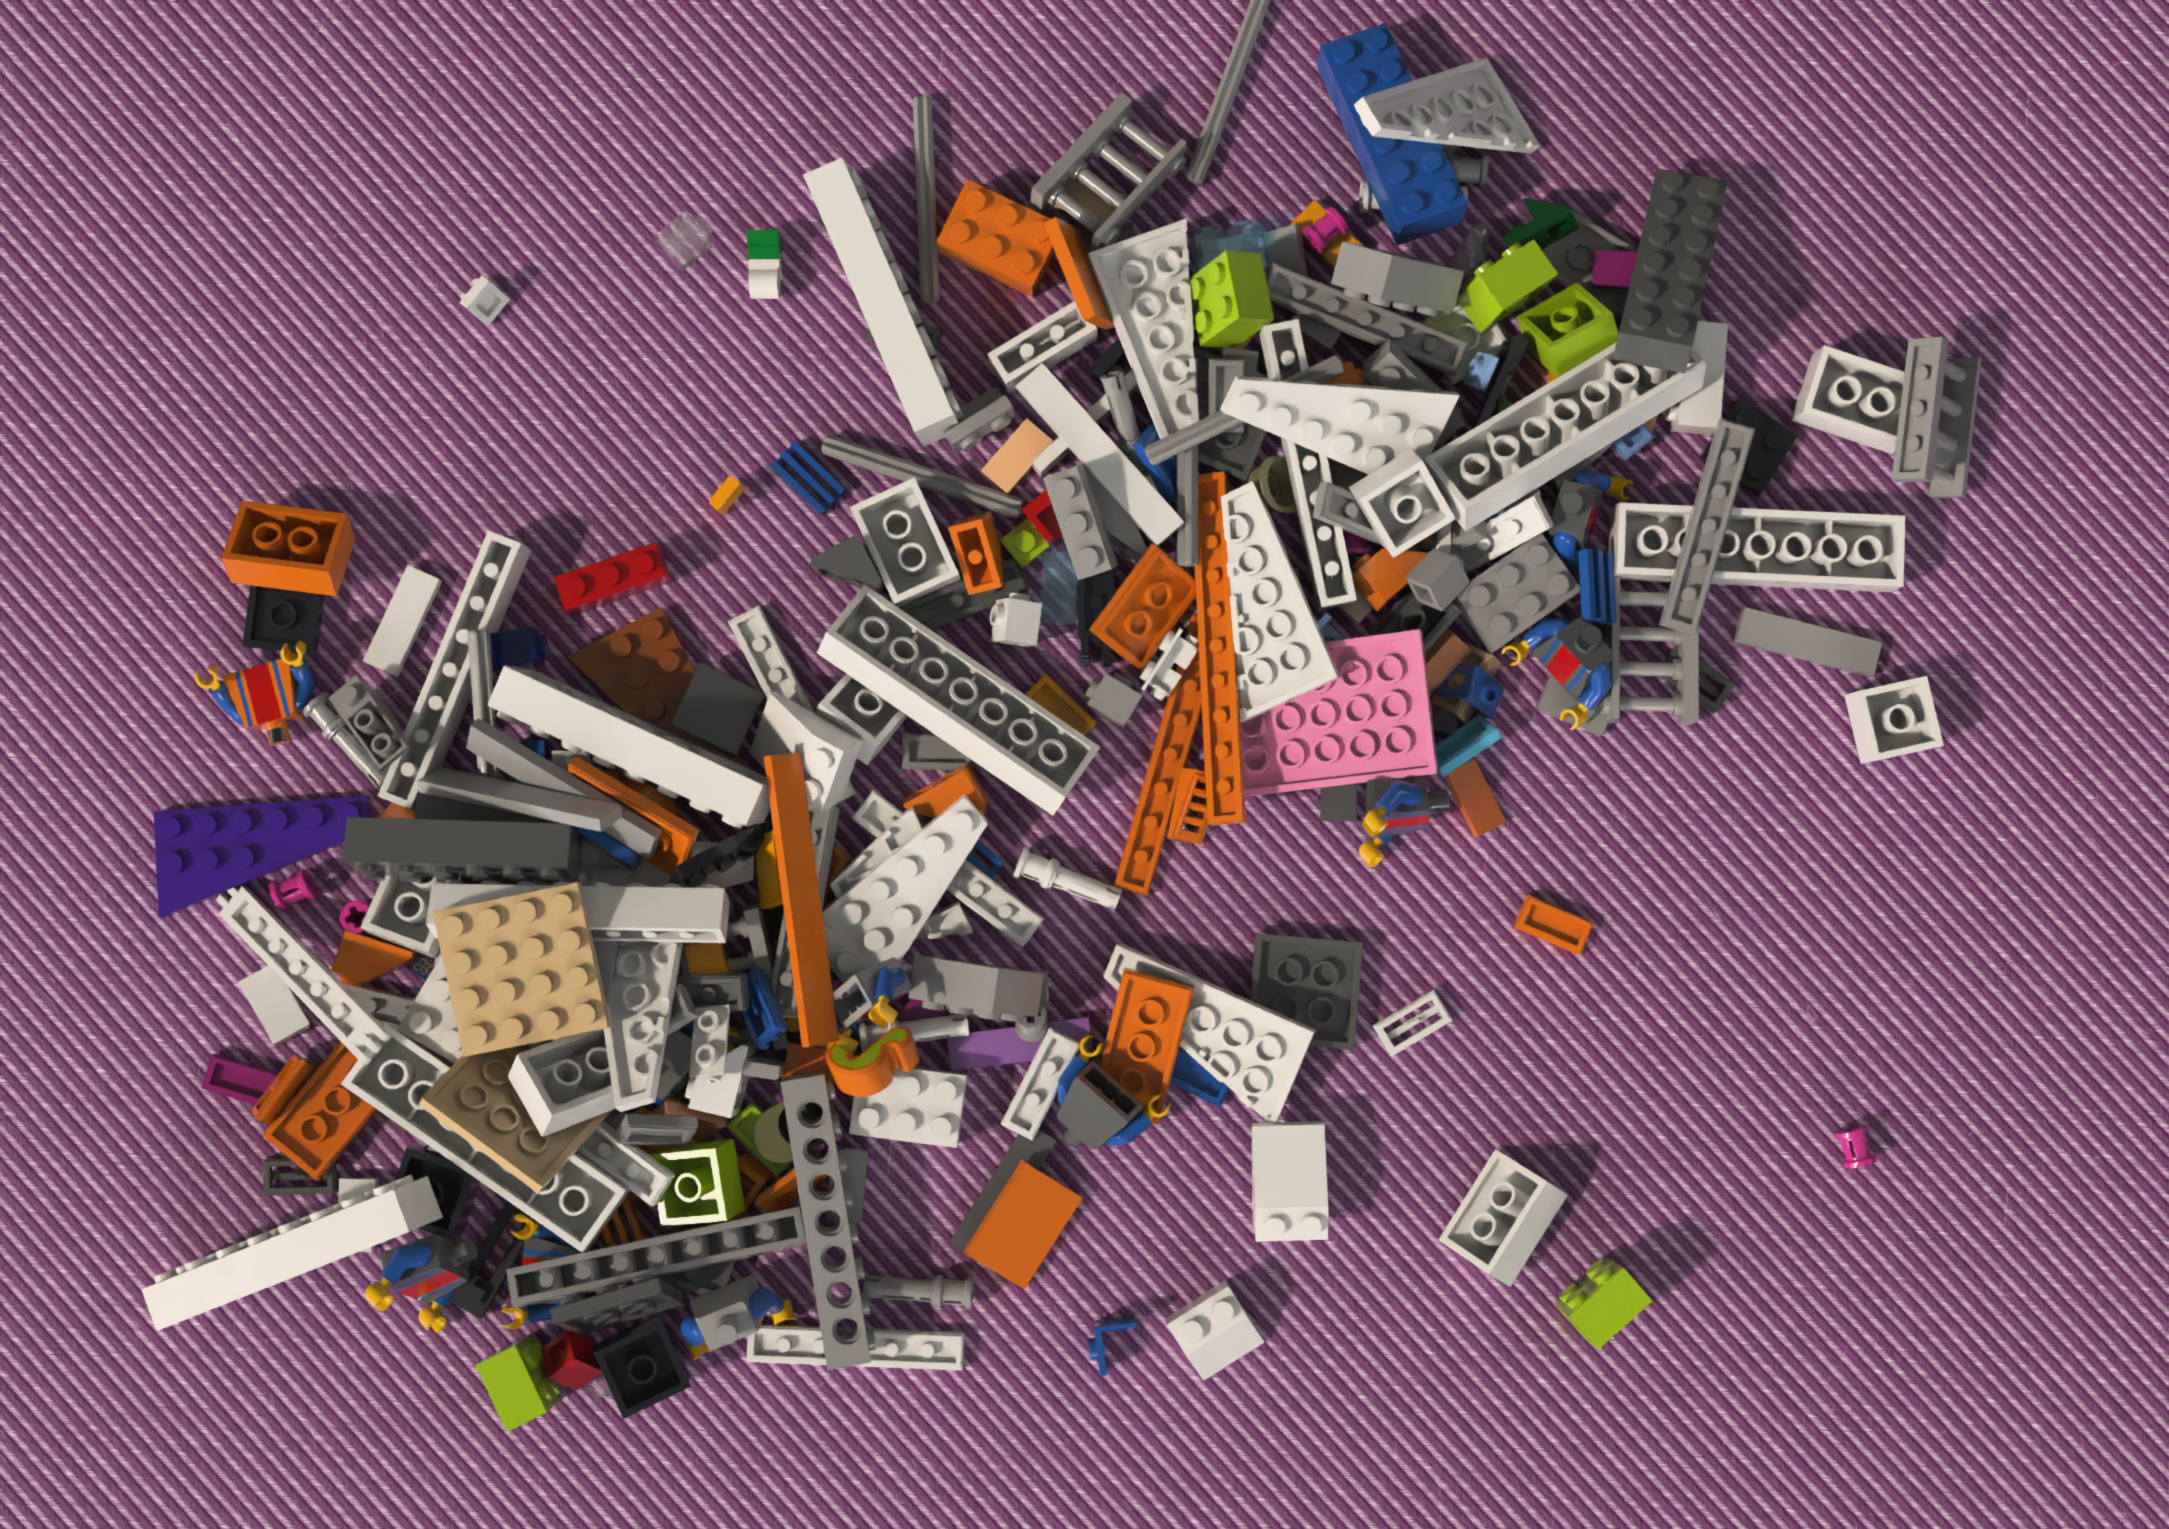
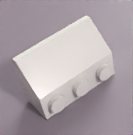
[1439,1149,1568,1287]

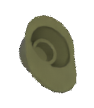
[1248,456,1297,514]
[753,1100,836,1163]

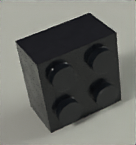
[395,1144,480,1240]
[592,1313,691,1419]

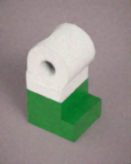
[746,230,782,299]

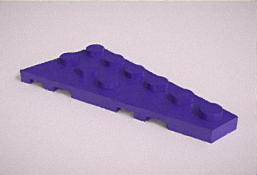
[153,796,372,918]

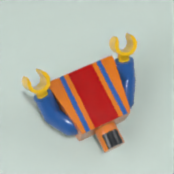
[195,641,315,746]

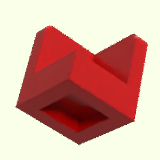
[1022,489,1063,546]
[541,1329,602,1390]

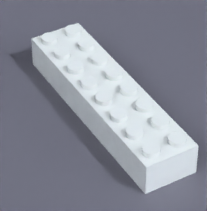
[803,157,964,447]
[1424,342,1706,532]
[1609,502,1905,592]
[817,584,1100,816]
[487,666,770,828]
[341,1023,630,1253]
[141,1175,443,1331]

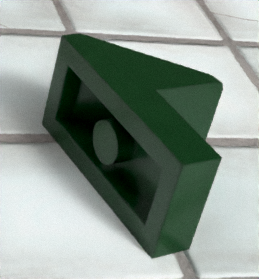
[1502,198,1579,250]

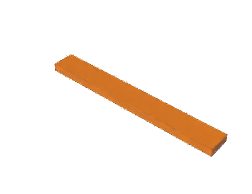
[1114,614,1202,896]
[764,752,839,1047]

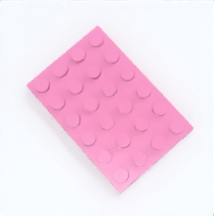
[1239,629,1439,797]

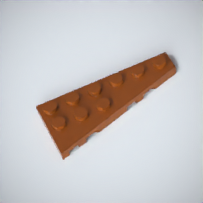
[567,607,747,768]

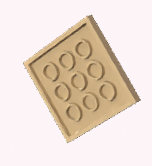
[433,881,611,1057]
[419,1039,612,1194]

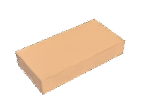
[981,418,1053,494]

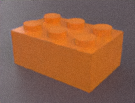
[936,179,1055,298]
[221,500,356,596]

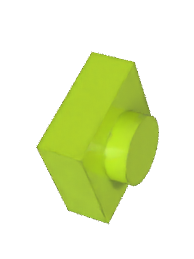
[1000,519,1050,569]

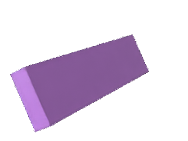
[947,1017,1093,1071]

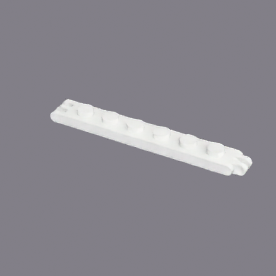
[216,885,392,1065]

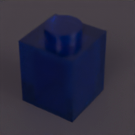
[490,626,549,671]

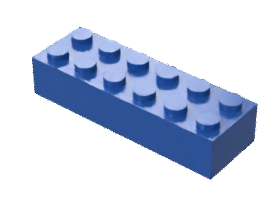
[1317,23,1468,246]

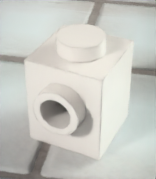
[990,593,1042,647]

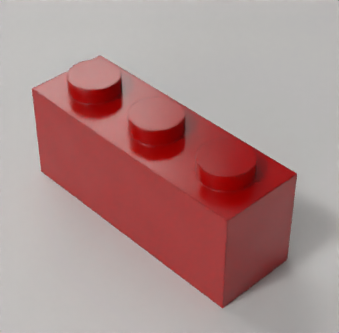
[554,542,673,616]

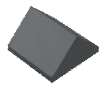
[810,534,886,595]
[1368,586,1462,653]

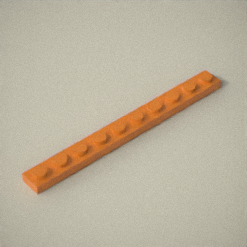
[1195,471,1246,826]

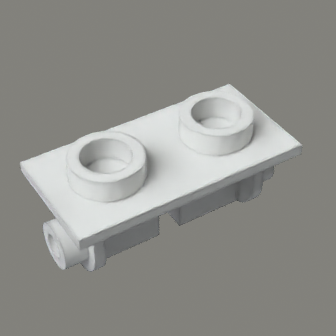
[1139,627,1199,701]
[689,1004,730,1084]

